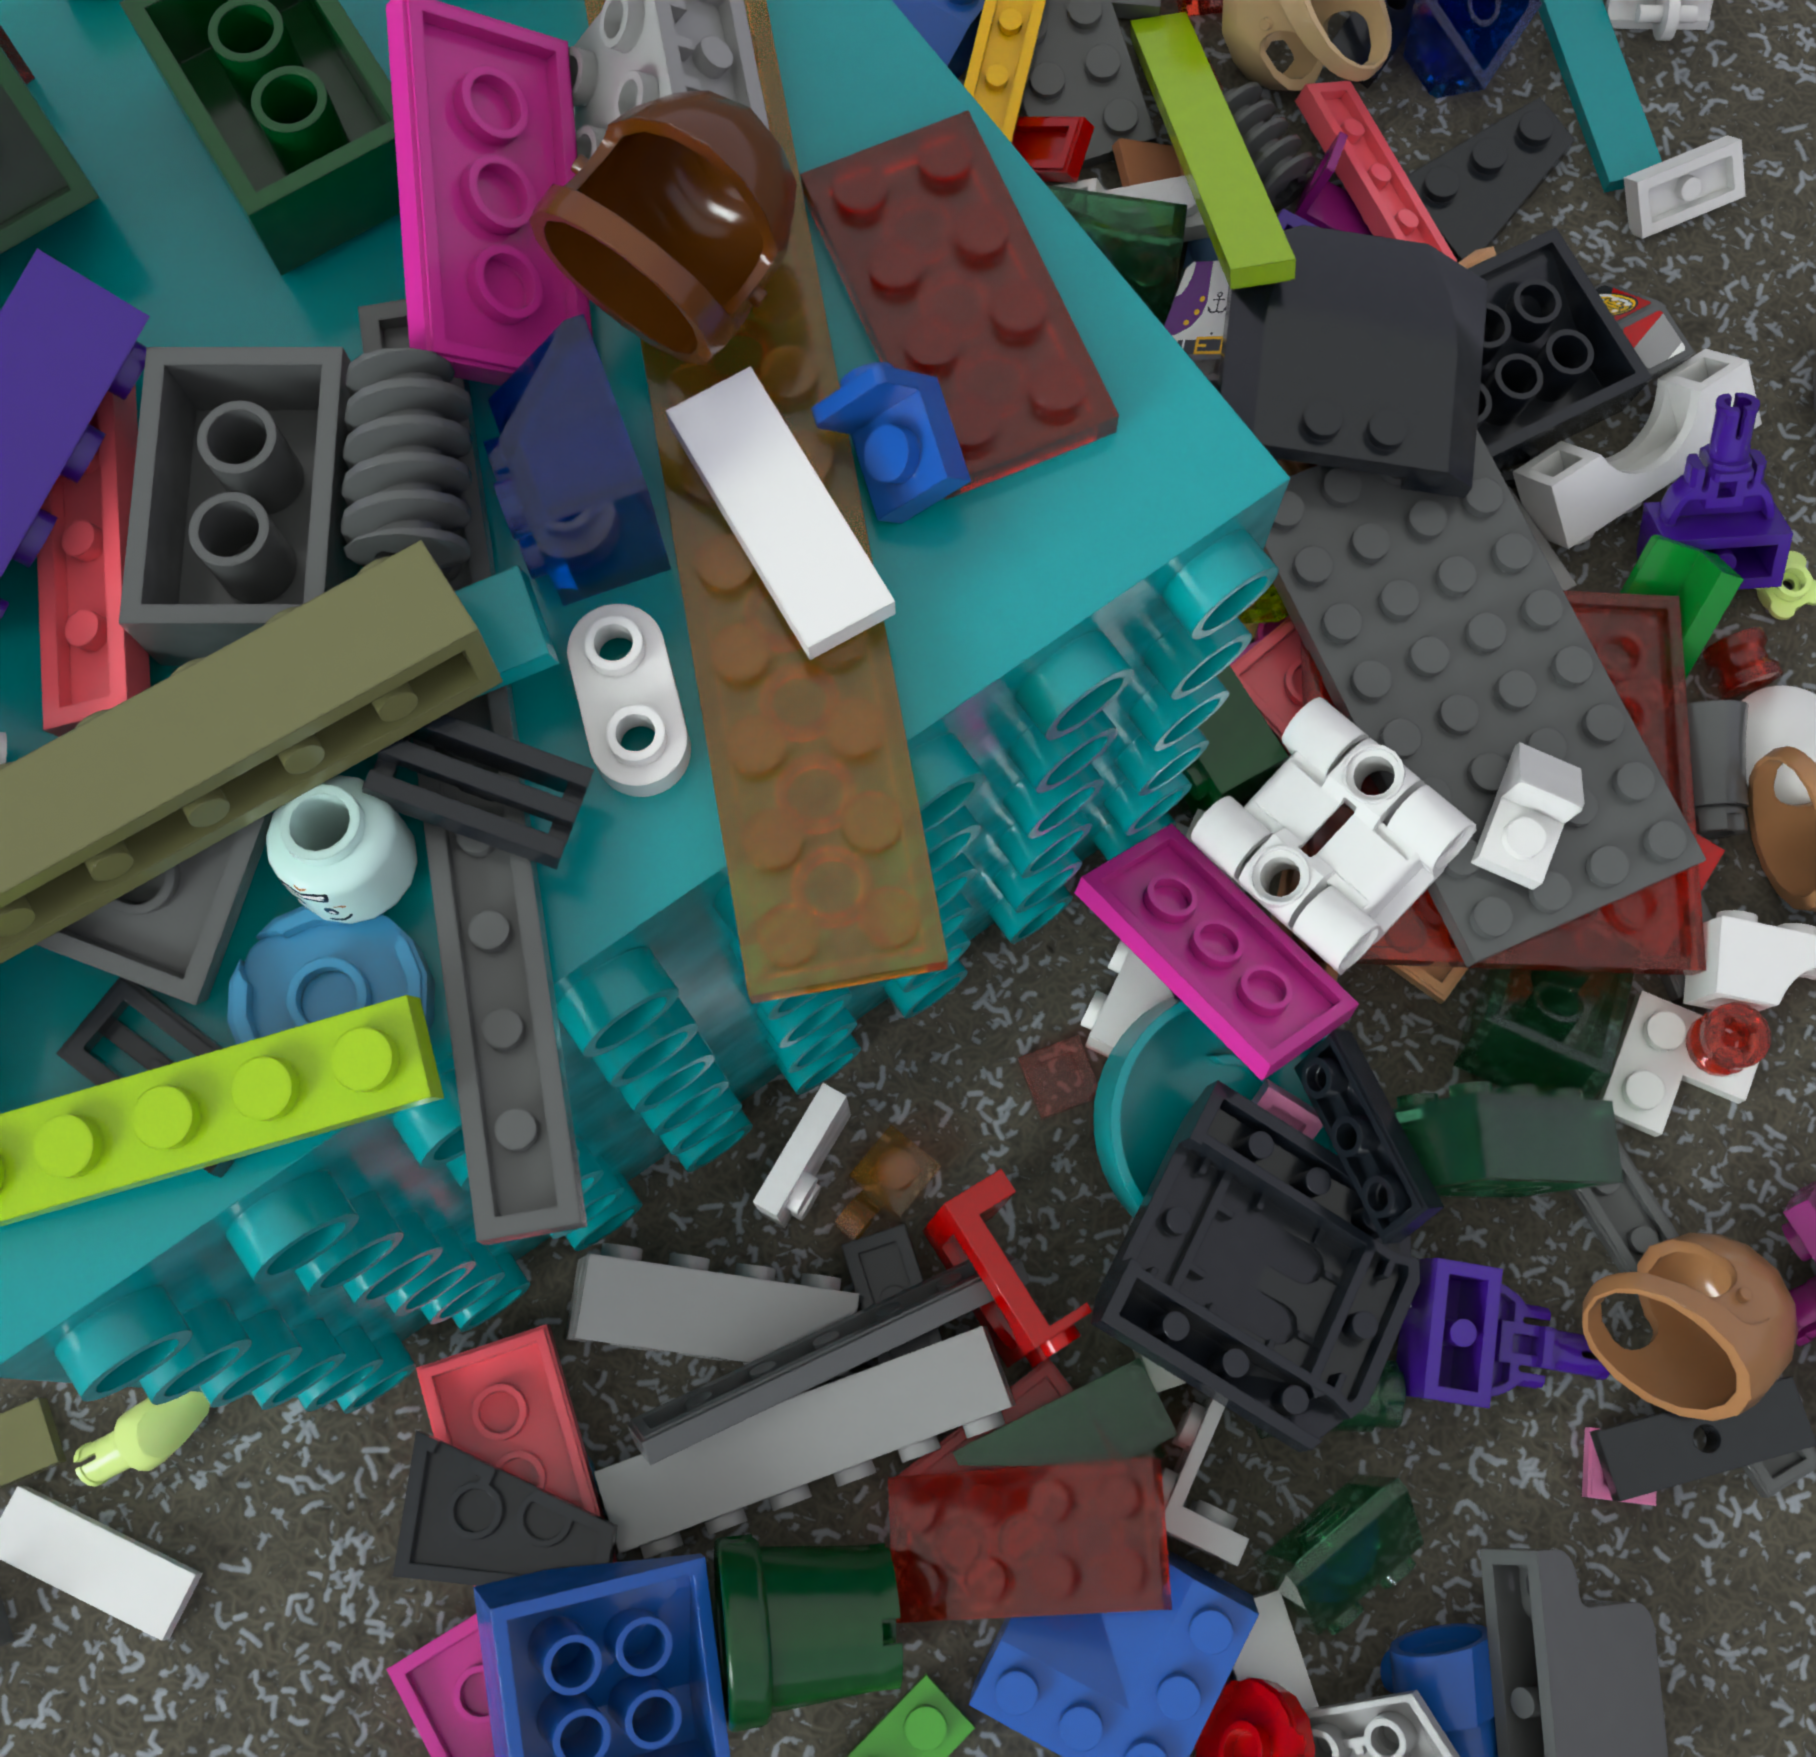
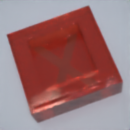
[1017,1035,1098,1120]

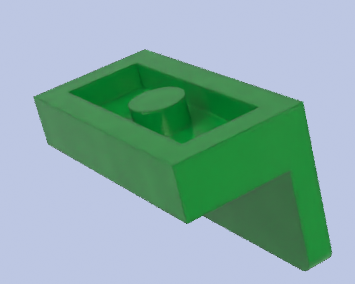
[1594,534,1744,691]

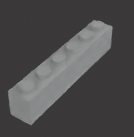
[594,1326,1016,1559]

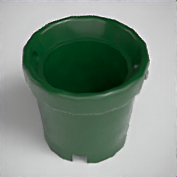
[714,1534,903,1732]

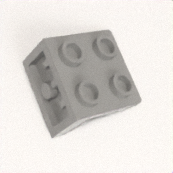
[569,0,770,159]
[1144,1397,1249,1566]

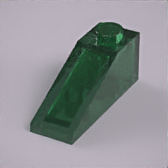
[952,1358,1178,1473]

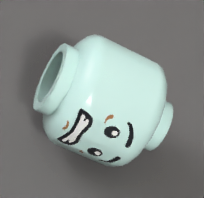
[266,775,418,924]

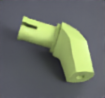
[73,1391,210,1487]

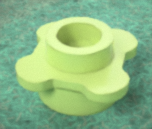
[1754,551,1816,620]

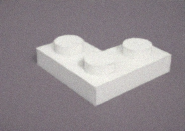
[1595,991,1766,1137]

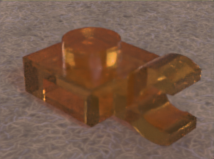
[835,1125,942,1241]

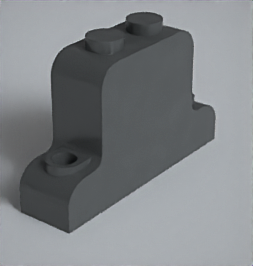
[1480,1547,1668,1757]

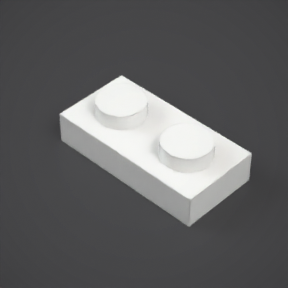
[1624,135,1746,239]

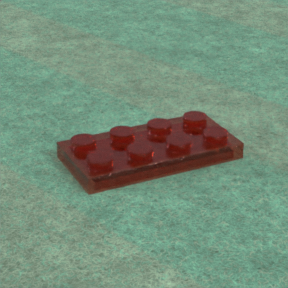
[800,110,1119,500]
[888,1457,1172,1623]

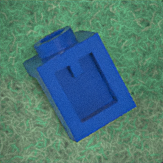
[811,362,971,524]

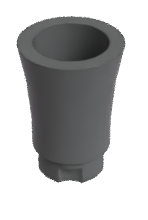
[1655,700,1749,839]

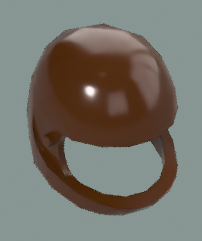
[529,90,797,366]

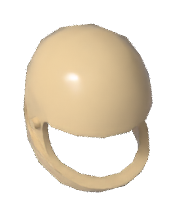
[1222,0,1392,91]

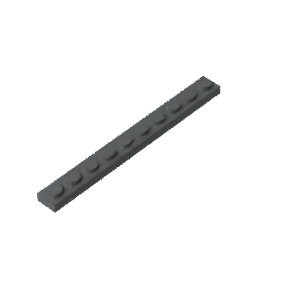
[358,299,587,1245]

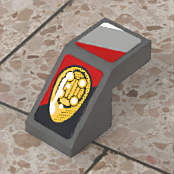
[1595,282,1695,380]

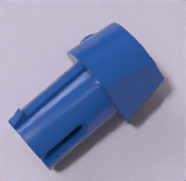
[1380,1623,1498,1757]

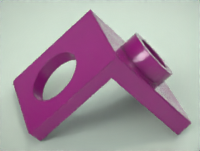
[1294,131,1372,235]

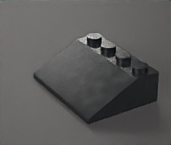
[1468,227,1652,471]

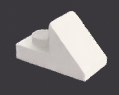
[1471,742,1585,890]

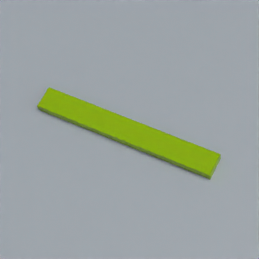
[1130,12,1296,290]

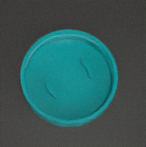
[1093,996,1338,1218]

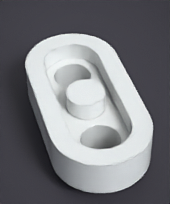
[567,604,691,797]

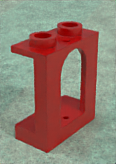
[922,1169,1092,1368]

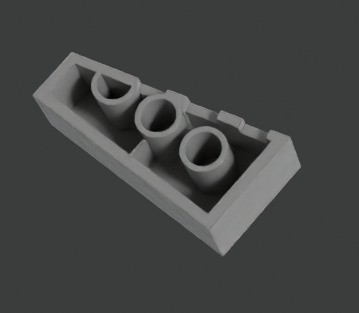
[565,1243,859,1377]

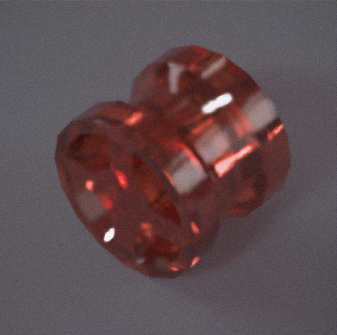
[1702,627,1784,700]
[1686,1002,1771,1077]

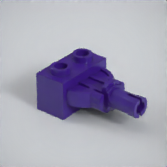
[1636,393,1793,590]
[1393,1258,1610,1409]

